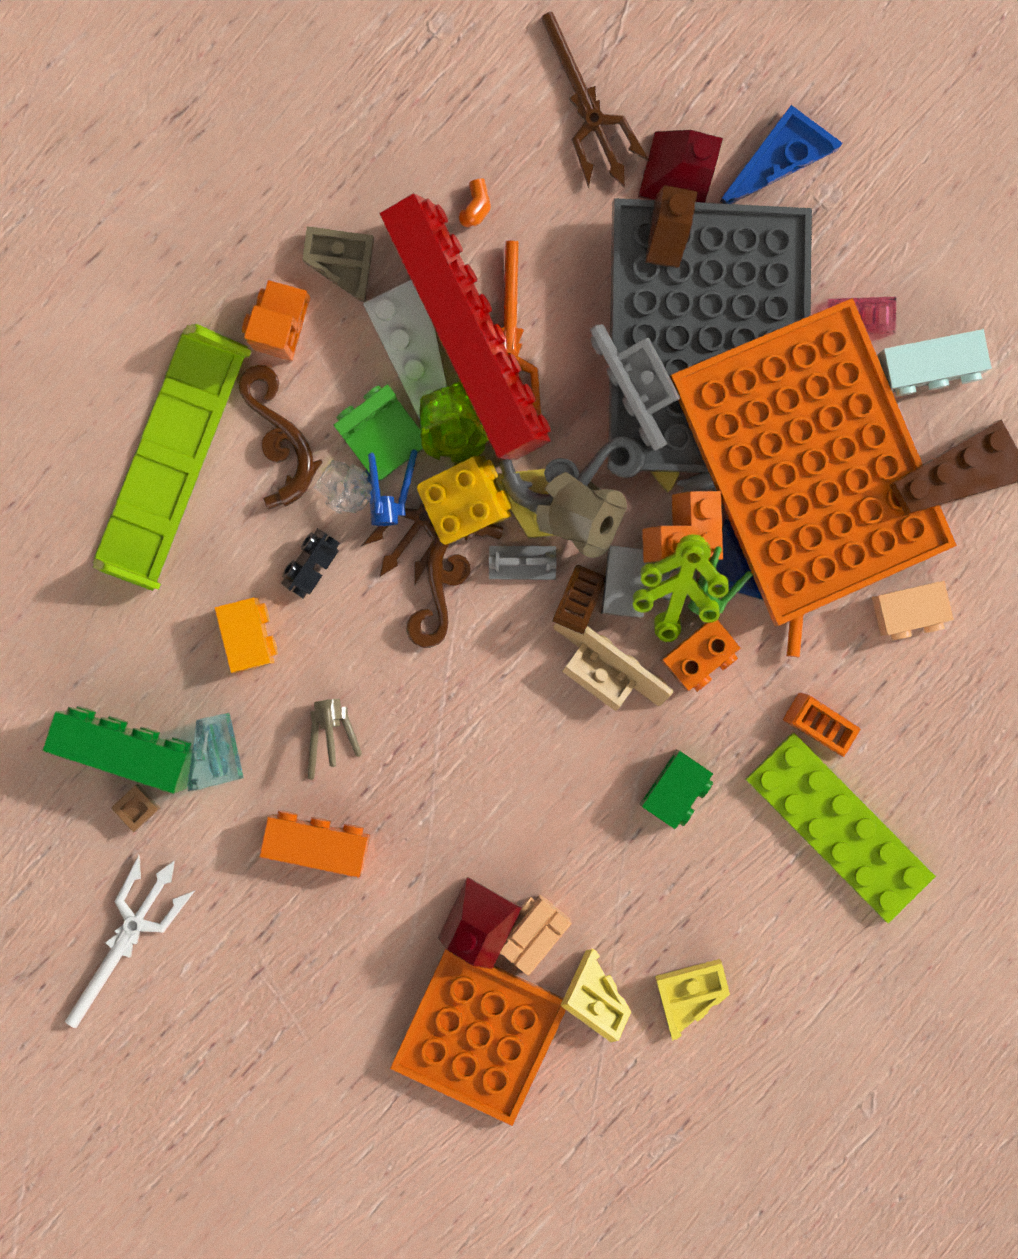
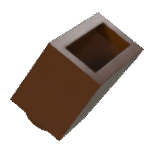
[645,185,697,269]

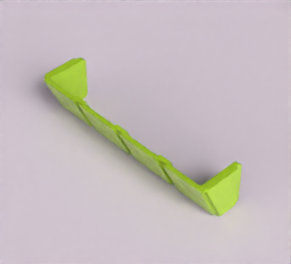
[93,324,252,591]

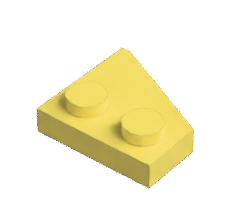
[655,959,730,1041]

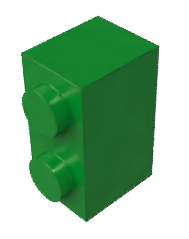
[639,749,713,830]

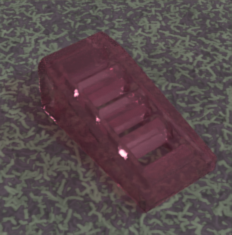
[828,297,897,334]

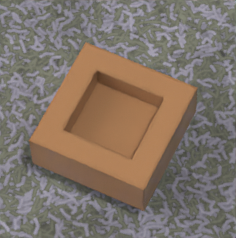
[111,784,161,833]

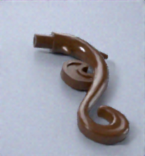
[238,365,323,510]
[406,524,504,648]

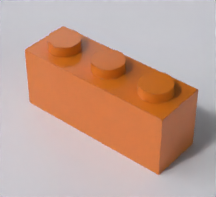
[260,810,370,878]

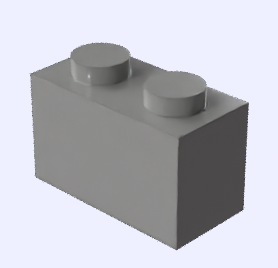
[601,545,656,618]

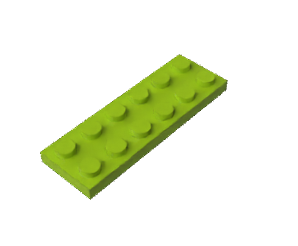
[745,732,936,924]

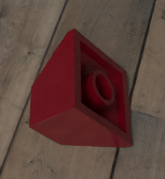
[638,130,723,203]
[438,877,522,969]

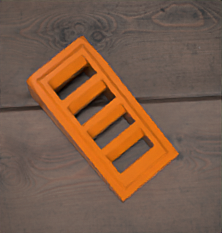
[783,692,861,757]

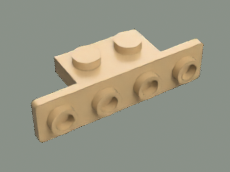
[553,611,673,711]

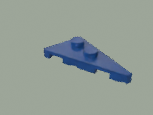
[720,105,843,204]

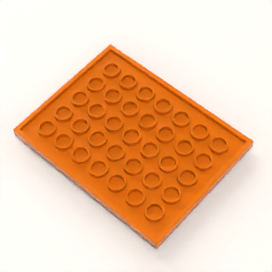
[669,298,957,626]

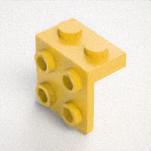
[417,456,512,545]

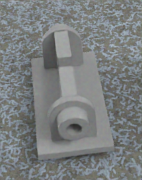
[489,546,556,580]

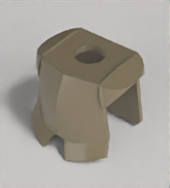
[536,472,627,558]

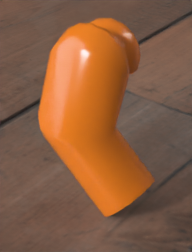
[459,178,491,228]

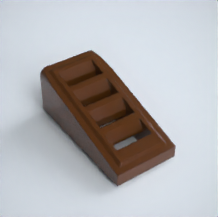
[552,565,606,634]

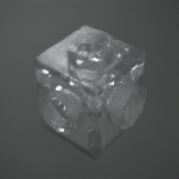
[313,460,372,514]

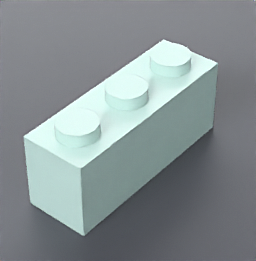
[877,329,992,397]

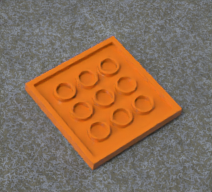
[390,949,566,1126]

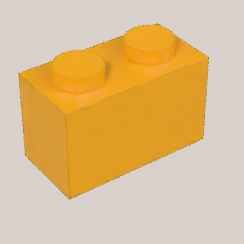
[214,597,278,673]

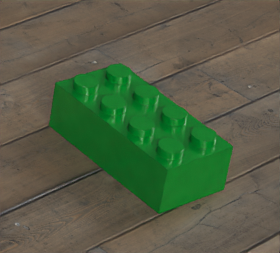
[42,706,199,794]

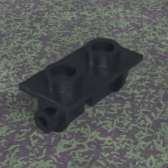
[281,528,340,599]

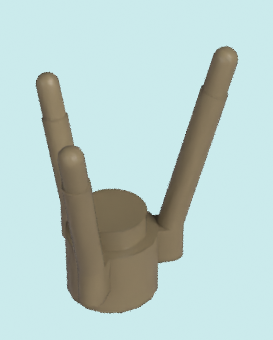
[308,699,362,780]

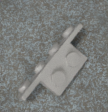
[590,324,680,451]

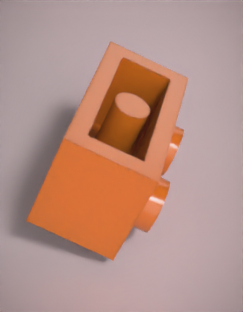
[661,620,741,692]

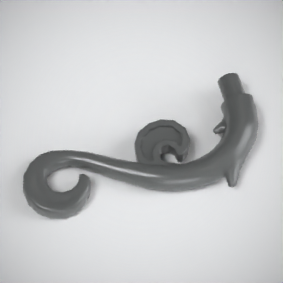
[499,436,645,514]

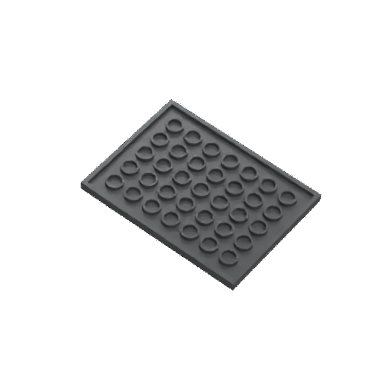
[608,198,812,473]

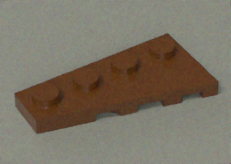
[890,419,1018,514]

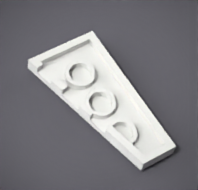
[363,280,452,424]

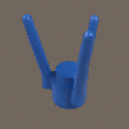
[364,449,417,526]

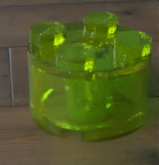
[419,382,489,462]

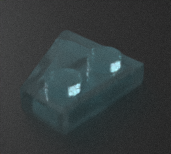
[187,713,244,792]

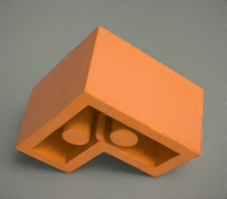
[242,280,311,361]
[642,491,723,563]

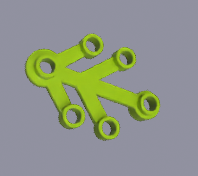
[633,534,729,642]

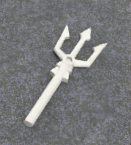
[65,855,196,1028]

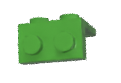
[334,384,428,481]

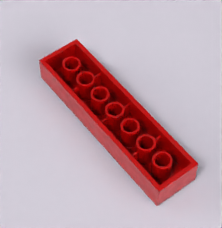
[379,193,551,460]

